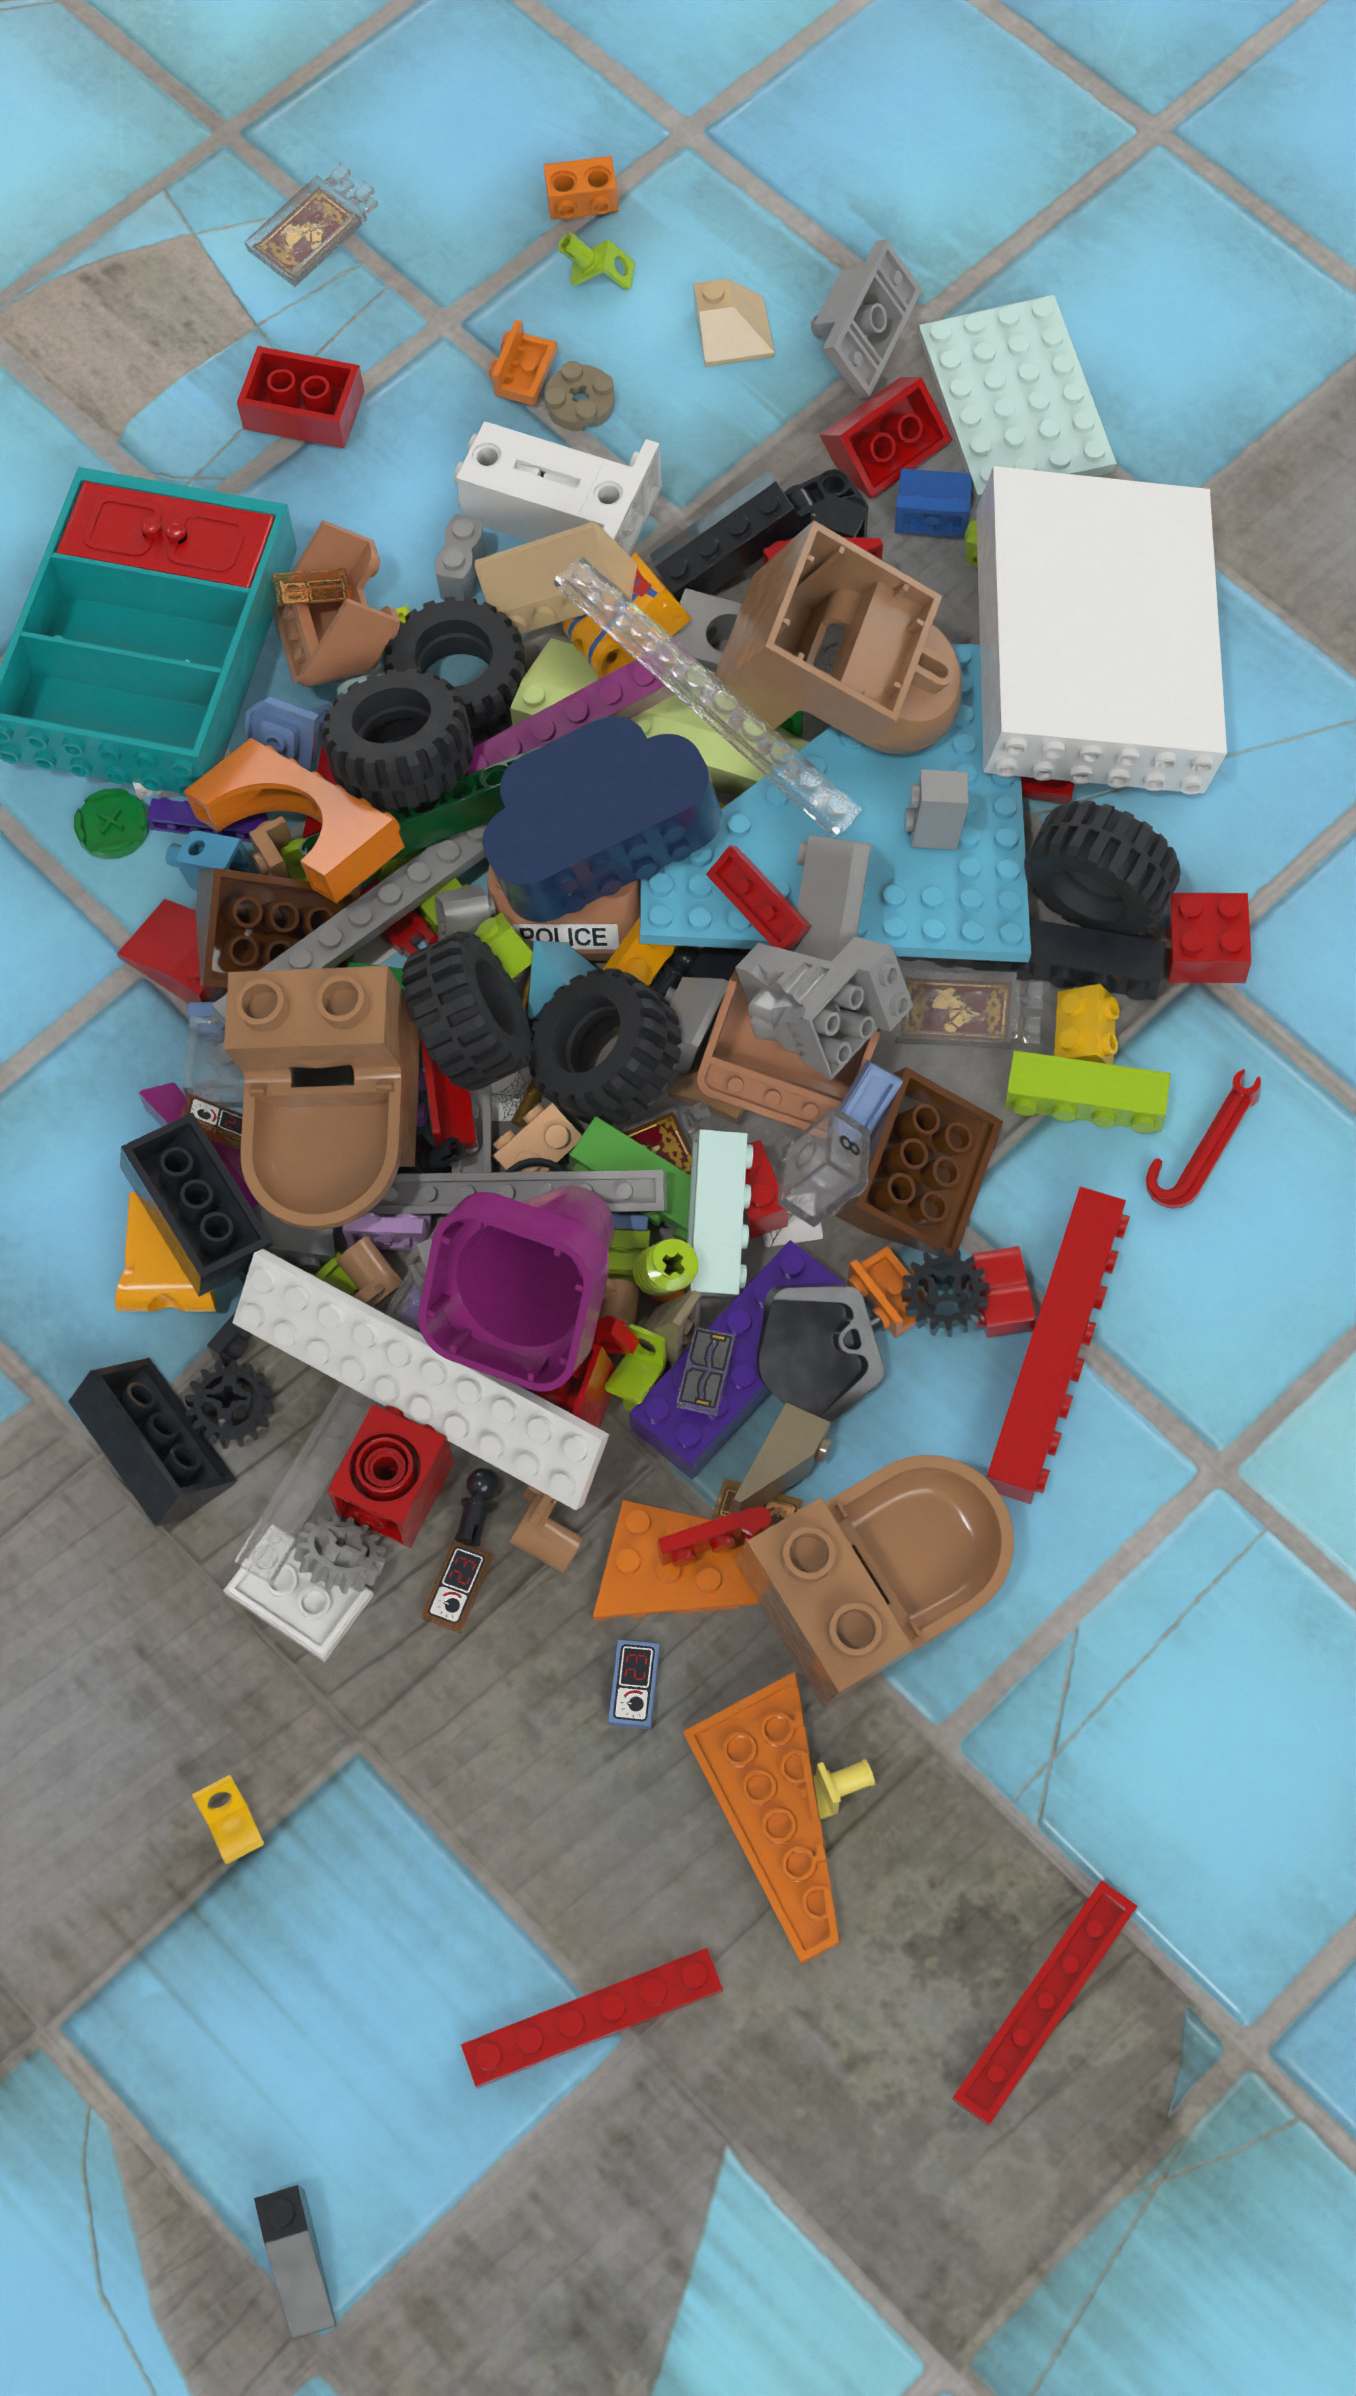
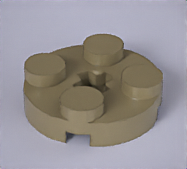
[544,361,615,431]

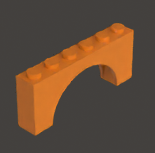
[184,738,404,904]

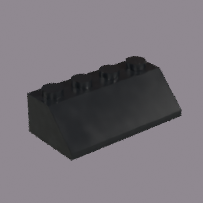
[650,470,806,603]
[120,1112,273,1297]
[68,1358,237,1527]

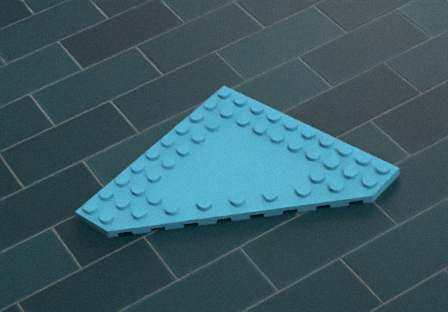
[639,643,1031,962]

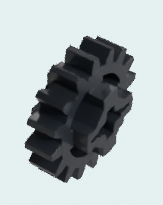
[901,1248,990,1337]
[184,1360,275,1449]

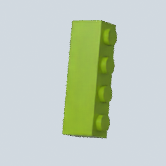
[1005,1050,1171,1133]

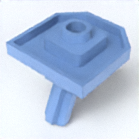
[244,696,333,772]

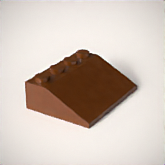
[196,868,361,988]
[834,1067,1003,1257]

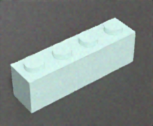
[684,1129,753,1298]

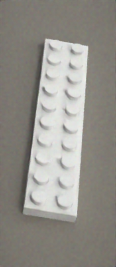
[233,1249,609,1510]

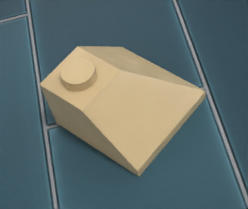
[693,279,775,367]

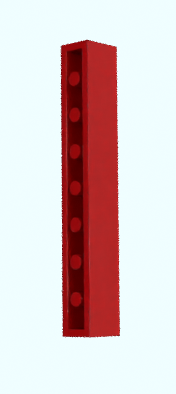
[986,1186,1130,1504]

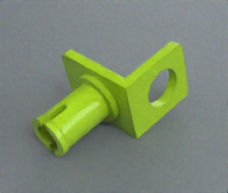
[558,232,635,290]
[605,1323,666,1412]

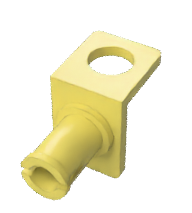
[813,1759,875,1820]

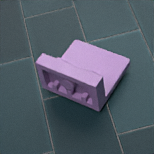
[342,1212,432,1251]

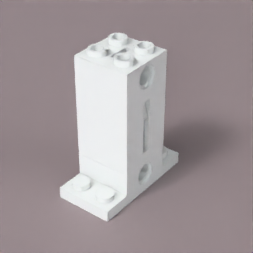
[454,421,662,555]

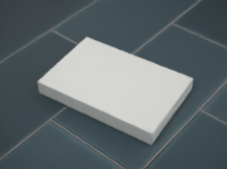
[223,1525,374,1662]

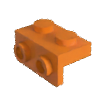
[489,320,558,406]
[847,1246,926,1338]

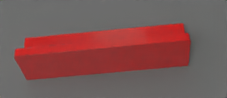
[421,1041,478,1149]

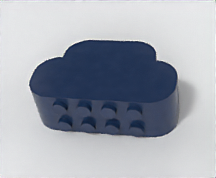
[482,716,722,922]

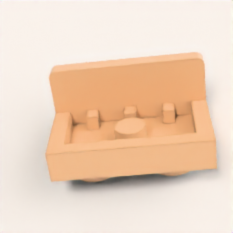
[492,1103,582,1172]

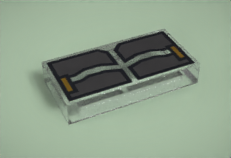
[676,1327,735,1416]

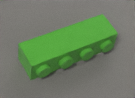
[569,1116,691,1243]

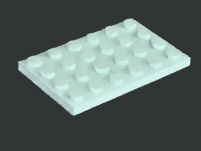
[918,295,1117,504]

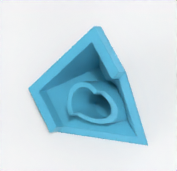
[527,941,597,1019]

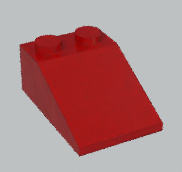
[117,898,227,1003]

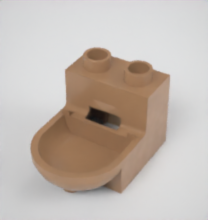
[706,521,963,755]
[224,966,420,1230]
[735,1455,1014,1707]

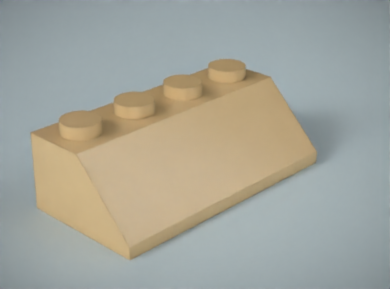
[474,521,637,635]

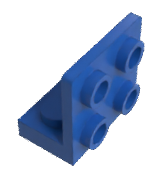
[895,469,972,538]

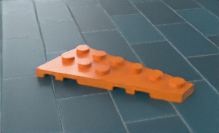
[593,1500,760,1621]
[683,1672,841,1965]

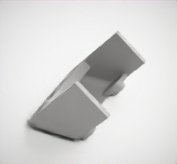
[791,834,873,962]

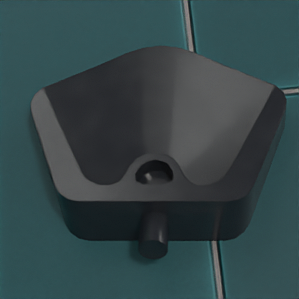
[756,1283,884,1423]

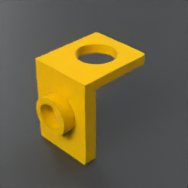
[192,1775,264,1864]

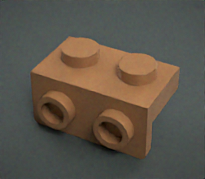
[249,816,292,878]

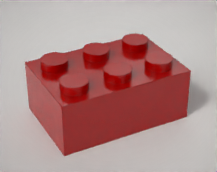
[237,346,365,449]

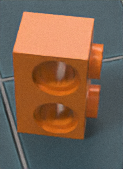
[543,156,619,220]

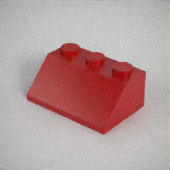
[819,377,953,498]

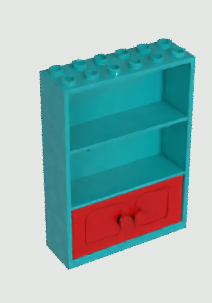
[0,467,297,797]

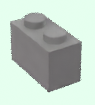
[904,769,969,850]

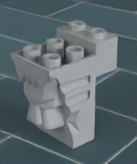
[735,937,913,1080]

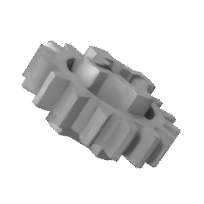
[293,1514,386,1594]

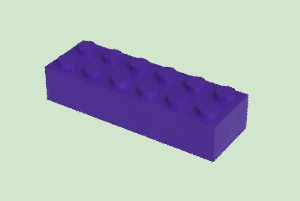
[629,1240,848,1480]

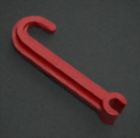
[1146,1069,1261,1208]

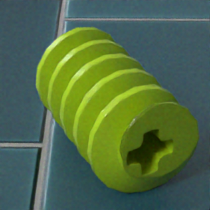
[632,1239,699,1297]

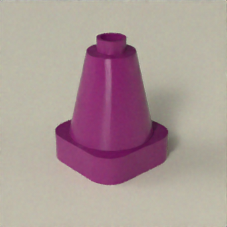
[418,1185,614,1391]

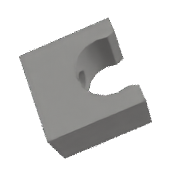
[662,588,742,680]

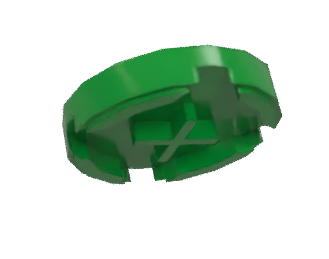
[74,788,149,859]

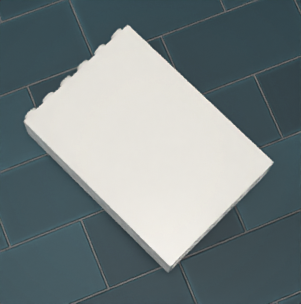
[976,466,1227,794]

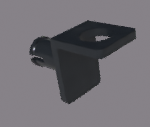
[410,1134,466,1173]

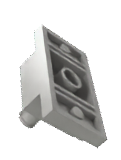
[811,239,922,398]

